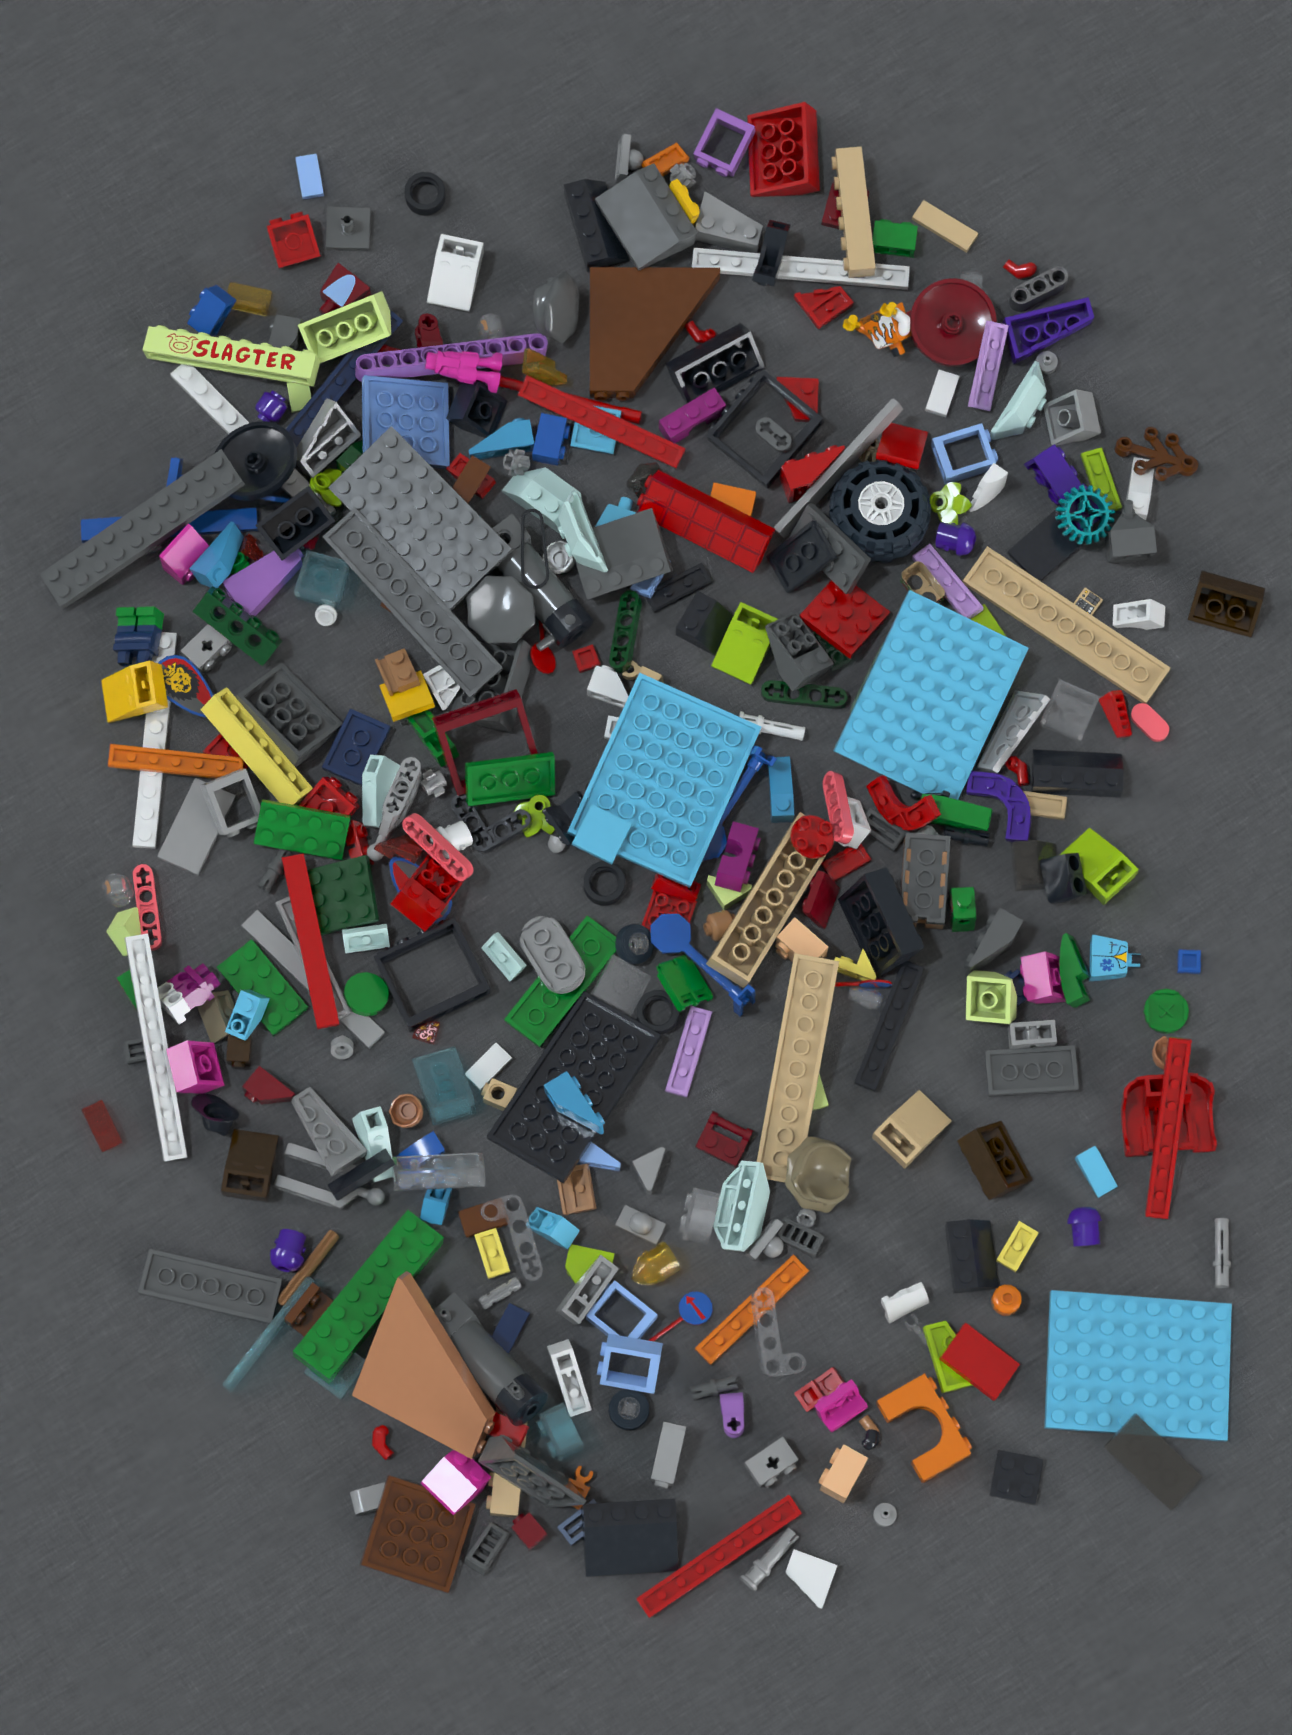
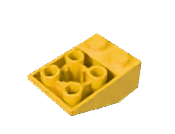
[101,661,168,723]

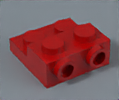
[266,212,320,268]
[298,776,360,817]

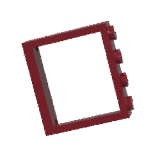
[432,689,538,796]

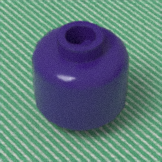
[255,390,288,422]

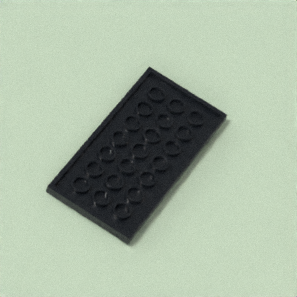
[487,991,661,1184]

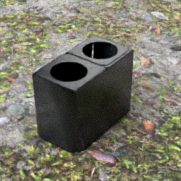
[1040,853,1087,904]

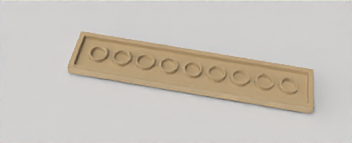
[963,546,1171,704]
[757,953,839,1182]

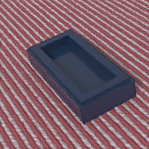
[492,1303,530,1354]

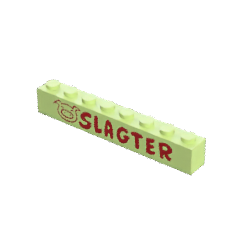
[143,325,320,386]

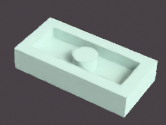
[342,924,390,953]
[481,932,527,981]

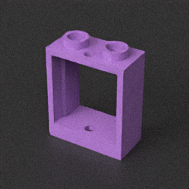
[693,108,756,177]

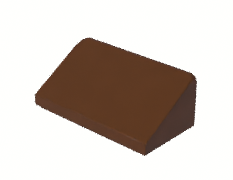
[458,1198,510,1238]

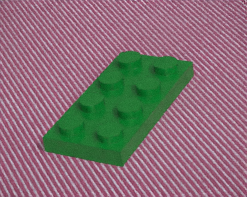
[465,752,555,806]
[254,799,350,860]
[217,939,308,1037]

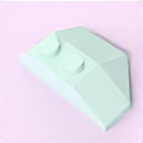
[990,361,1047,440]
[502,467,581,534]
[558,489,608,572]
[713,1161,770,1252]

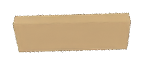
[912,200,978,253]

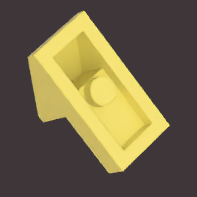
[834,949,876,981]

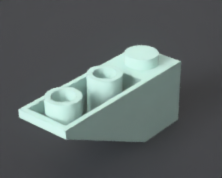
[362,755,400,828]
[352,1106,395,1182]

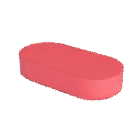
[1131,703,1169,742]

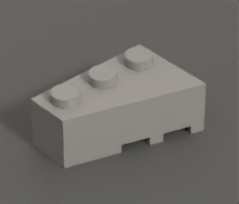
[695,192,763,253]
[296,398,361,478]

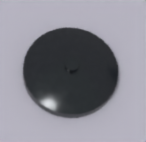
[214,421,297,501]

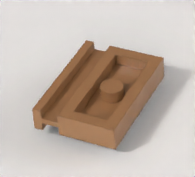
[375,648,420,696]
[557,1164,597,1216]

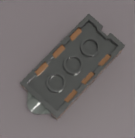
[900,825,951,929]

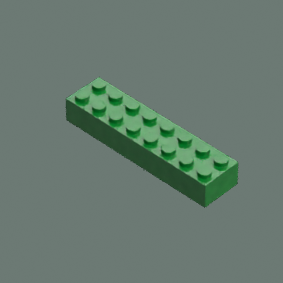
[293,1210,444,1384]

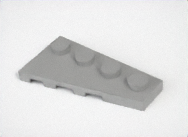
[977,691,1051,774]
[291,1087,368,1176]

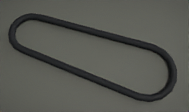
[521,509,549,589]

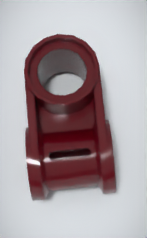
[415,313,443,348]

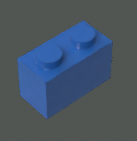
[187,285,236,337]
[532,413,570,466]

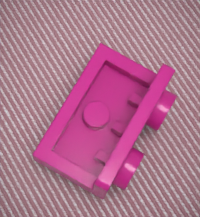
[814,1379,868,1432]

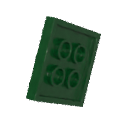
[307,855,379,936]

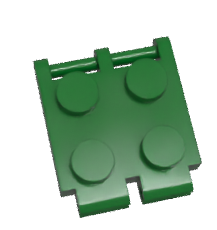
[656,955,713,1011]

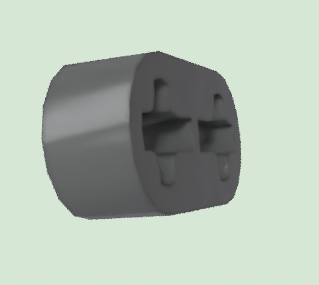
[756,417,792,453]

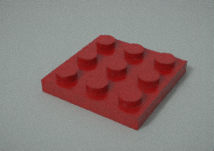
[799,580,890,659]

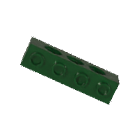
[192,586,283,666]

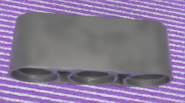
[1009,266,1068,312]

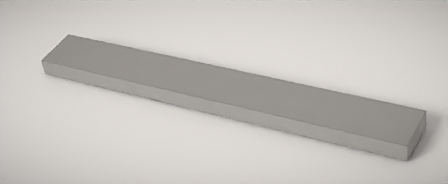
[774,398,903,539]
[241,910,385,1049]

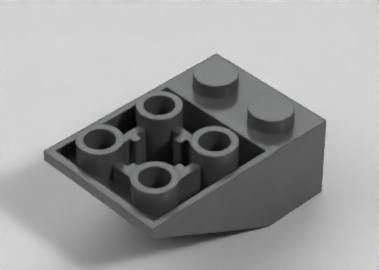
[765,611,834,692]
[964,908,1023,977]

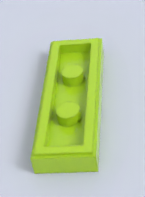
[1080,447,1122,511]

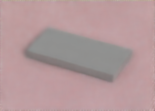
[157,778,236,876]

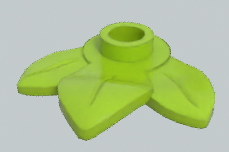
[310,469,341,507]
[929,482,972,525]
[514,795,555,837]

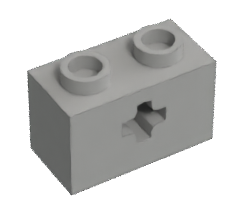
[181,624,232,674]
[1008,1020,1057,1049]
[744,1437,799,1488]

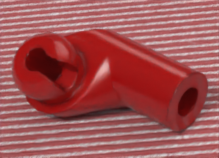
[684,321,716,343]
[1005,756,1029,786]
[372,1425,394,1461]

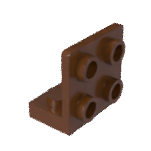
[284,1282,333,1337]

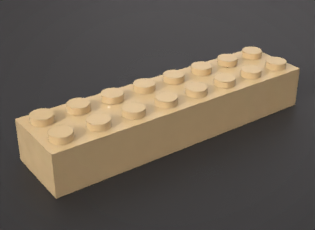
[706,812,835,988]

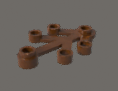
[1114,427,1198,481]

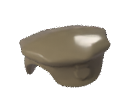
[785,1137,851,1213]

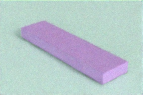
[968,321,1009,411]
[912,544,983,619]
[665,1006,712,1098]

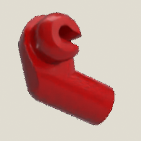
[1003,259,1037,279]

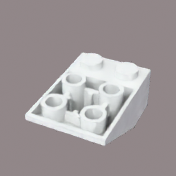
[427,234,484,312]

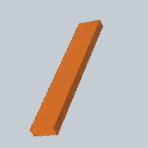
[108,744,244,779]
[695,1254,809,1366]

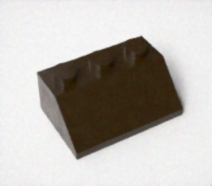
[1188,570,1265,637]
[957,1121,1033,1201]

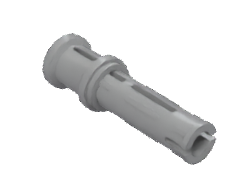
[740,1528,799,1591]

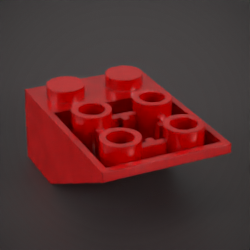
[780,445,845,503]
[390,854,465,932]

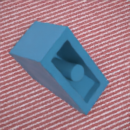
[420,1173,455,1225]

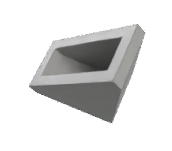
[632,1147,665,1195]

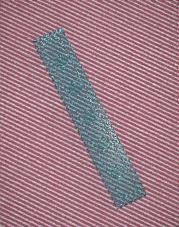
[223,1276,316,1393]

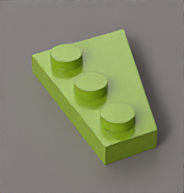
[923,1321,973,1393]

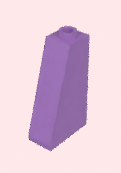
[222,549,304,616]

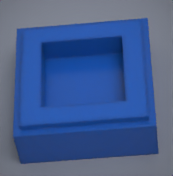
[1177,949,1201,974]

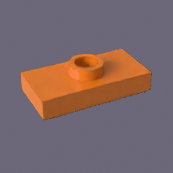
[642,142,689,177]

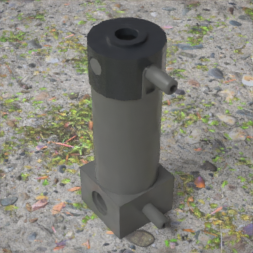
[492,514,594,651]
[433,1292,548,1426]

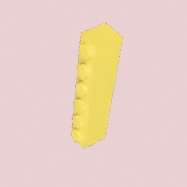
[201,687,313,805]

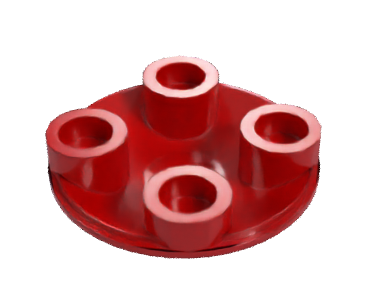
[790,815,834,859]

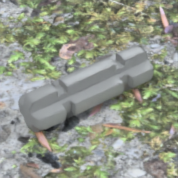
[479,1277,522,1309]

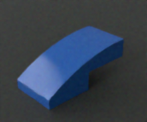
[395,1131,445,1176]

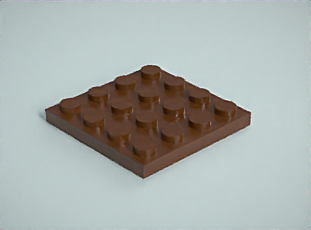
[360,1475,476,1593]

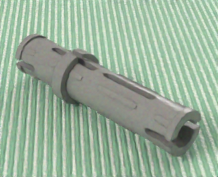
[1213,1218,1231,1288]

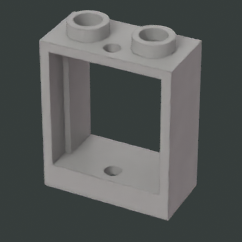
[200,769,261,838]

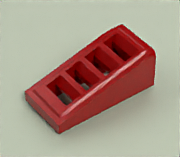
[1099,690,1132,738]
[651,873,701,901]

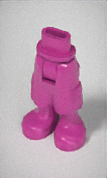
[425,351,503,393]

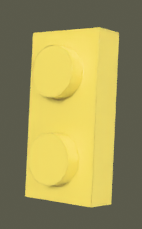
[996,1221,1039,1273]
[474,1228,510,1279]

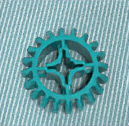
[1055,485,1115,545]

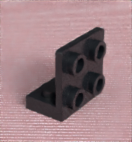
[542,791,583,846]

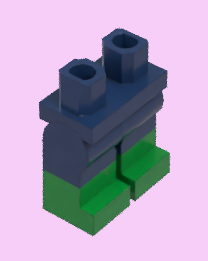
[113,606,164,667]

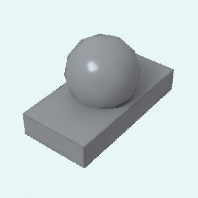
[615,134,644,182]
[615,1205,666,1245]
[745,1219,784,1260]

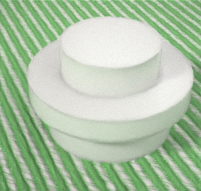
[315,604,337,626]

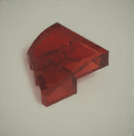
[374,832,430,864]

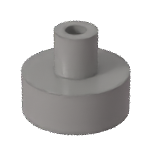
[1036,351,1058,375]
[331,1035,353,1059]
[873,1503,897,1527]

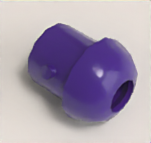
[936,522,976,556]
[1067,1207,1102,1247]
[270,1229,306,1272]

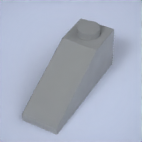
[556,1255,619,1325]

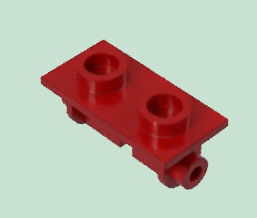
[346,820,374,865]

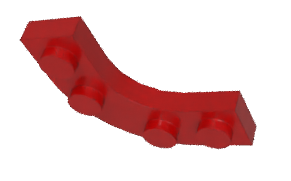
[866,775,941,830]

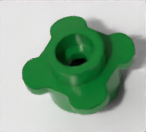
[231,552,250,575]

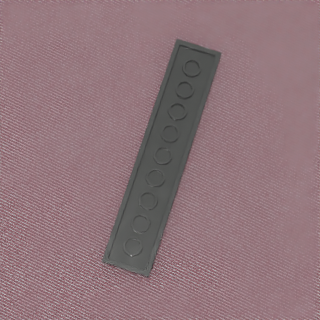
[40,449,245,610]
[323,507,504,698]

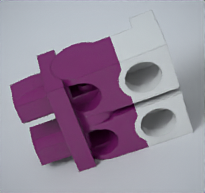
[158,963,221,1025]

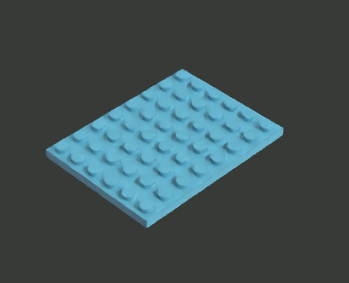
[833,590,1029,800]
[567,673,762,888]
[1044,1290,1232,1442]

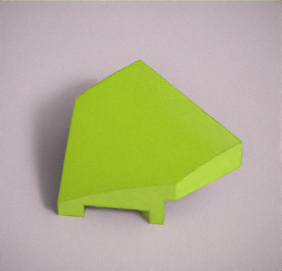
[565,1244,615,1284]

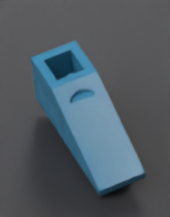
[544,1071,605,1135]

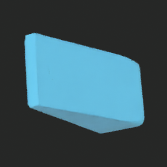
[1075,1146,1118,1198]

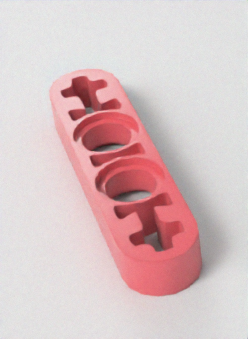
[822,771,854,844]
[402,813,473,881]
[133,864,162,951]

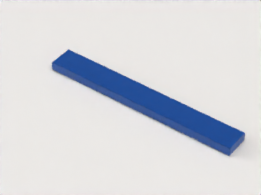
[81,508,258,543]

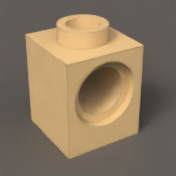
[481,1078,517,1111]

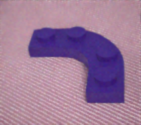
[966,771,1031,843]

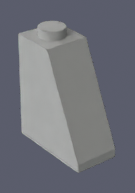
[651,1422,686,1489]

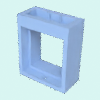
[931,423,998,485]
[586,1280,657,1339]
[597,1334,663,1394]

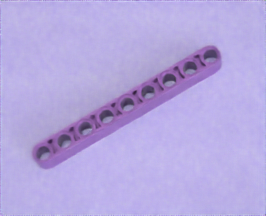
[355,333,548,382]

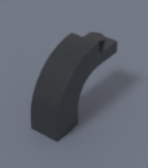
[752,220,791,287]

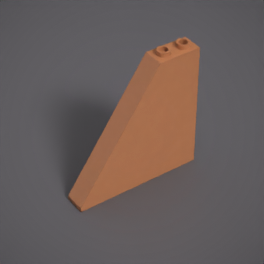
[352,1271,495,1459]

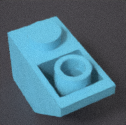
[225,990,270,1041]
[525,1207,580,1249]

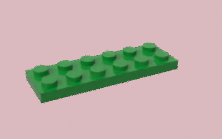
[504,916,617,1048]

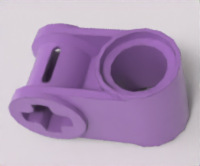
[720,1392,744,1438]

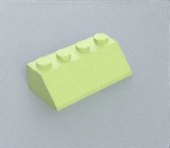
[298,291,391,363]

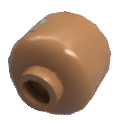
[703,910,735,942]

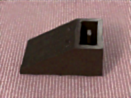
[221,1129,279,1203]

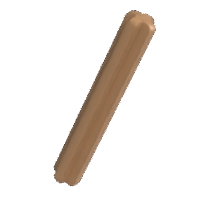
[277,1230,339,1308]

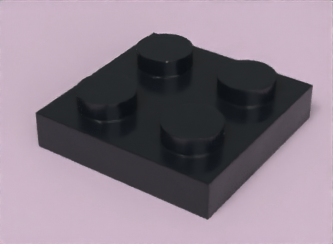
[989,1450,1044,1505]

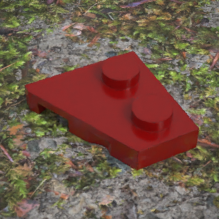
[793,286,854,329]
[776,377,819,422]

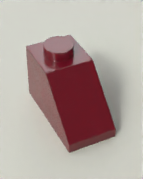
[242,1066,295,1105]

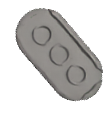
[520,916,586,994]

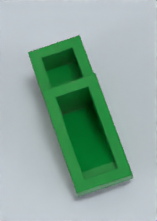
[406,709,460,767]
[1059,933,1090,1008]

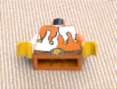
[843,302,911,357]

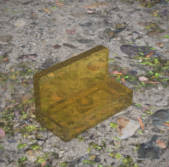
[227,282,272,316]
[522,348,567,386]

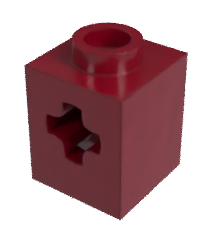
[511,1512,547,1551]

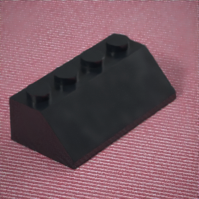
[564,179,629,272]
[665,323,765,404]
[1031,749,1124,798]

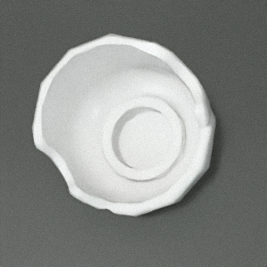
[542,541,575,574]

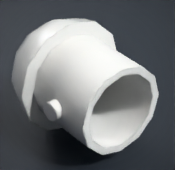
[430,821,473,859]

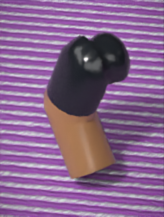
[859,1414,880,1450]

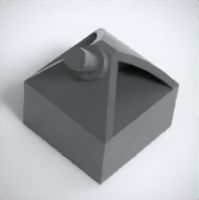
[1105,500,1157,563]

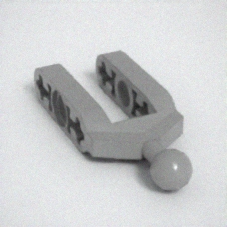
[367,757,422,861]
[273,1143,385,1209]

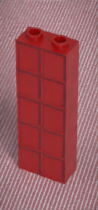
[637,470,775,573]

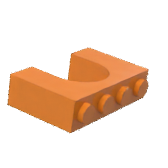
[876,1373,972,1483]

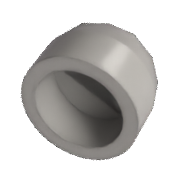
[548,835,566,853]
[797,1208,816,1228]

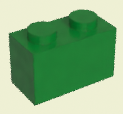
[872,219,918,258]

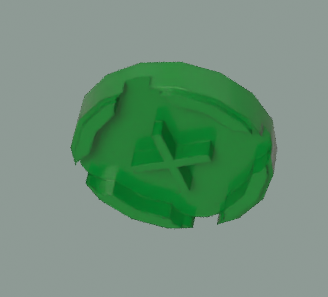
[343,972,389,1016]
[1143,989,1189,1034]

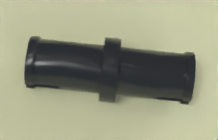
[943,825,990,847]

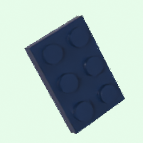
[322,709,391,787]

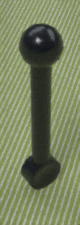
[910,790,950,800]

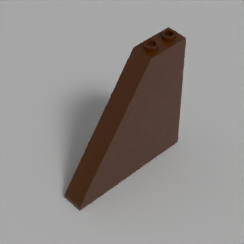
[590,267,720,401]

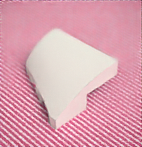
[968,463,1008,512]
[423,665,461,711]
[881,1282,929,1324]
[785,1549,837,1609]

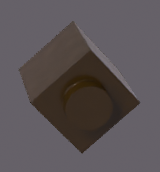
[226,1034,252,1069]

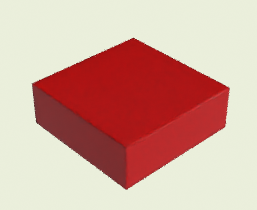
[572,644,600,673]

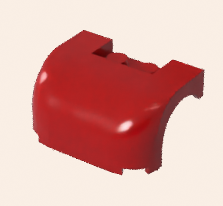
[1121,1073,1217,1157]

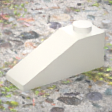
[1126,457,1154,520]
[547,1339,592,1417]

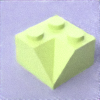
[966,970,1017,1024]

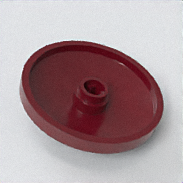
[910,278,997,366]

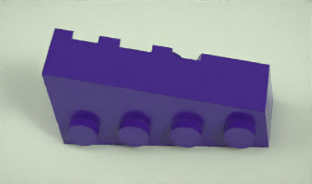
[1002,297,1094,365]
[1024,444,1101,531]

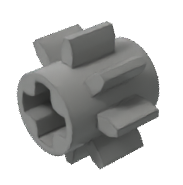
[670,163,696,189]
[503,449,530,476]
[420,769,447,797]

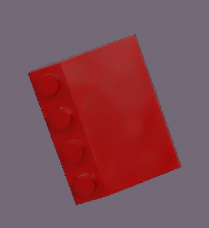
[747,102,820,197]

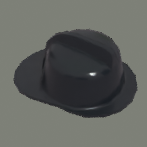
[191,1094,239,1136]

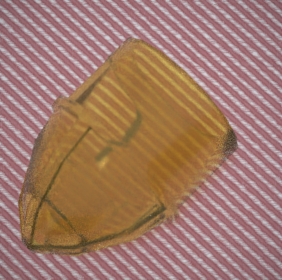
[631,1241,681,1285]

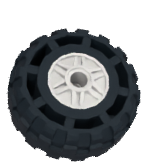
[829,460,931,563]

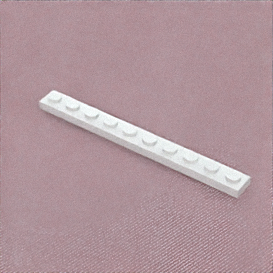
[692,248,910,290]
[170,364,336,516]
[133,632,177,849]
[125,933,187,1161]

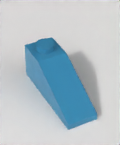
[469,418,534,460]
[189,521,244,588]
[768,756,794,823]

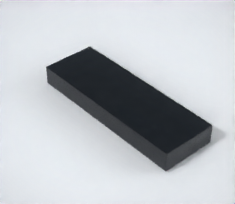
[645,563,712,613]
[328,1148,395,1201]

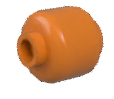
[991,1284,1022,1316]

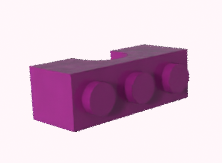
[659,387,726,443]
[715,821,761,892]

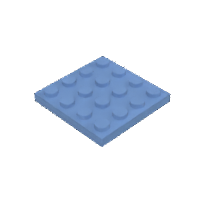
[362,375,450,469]

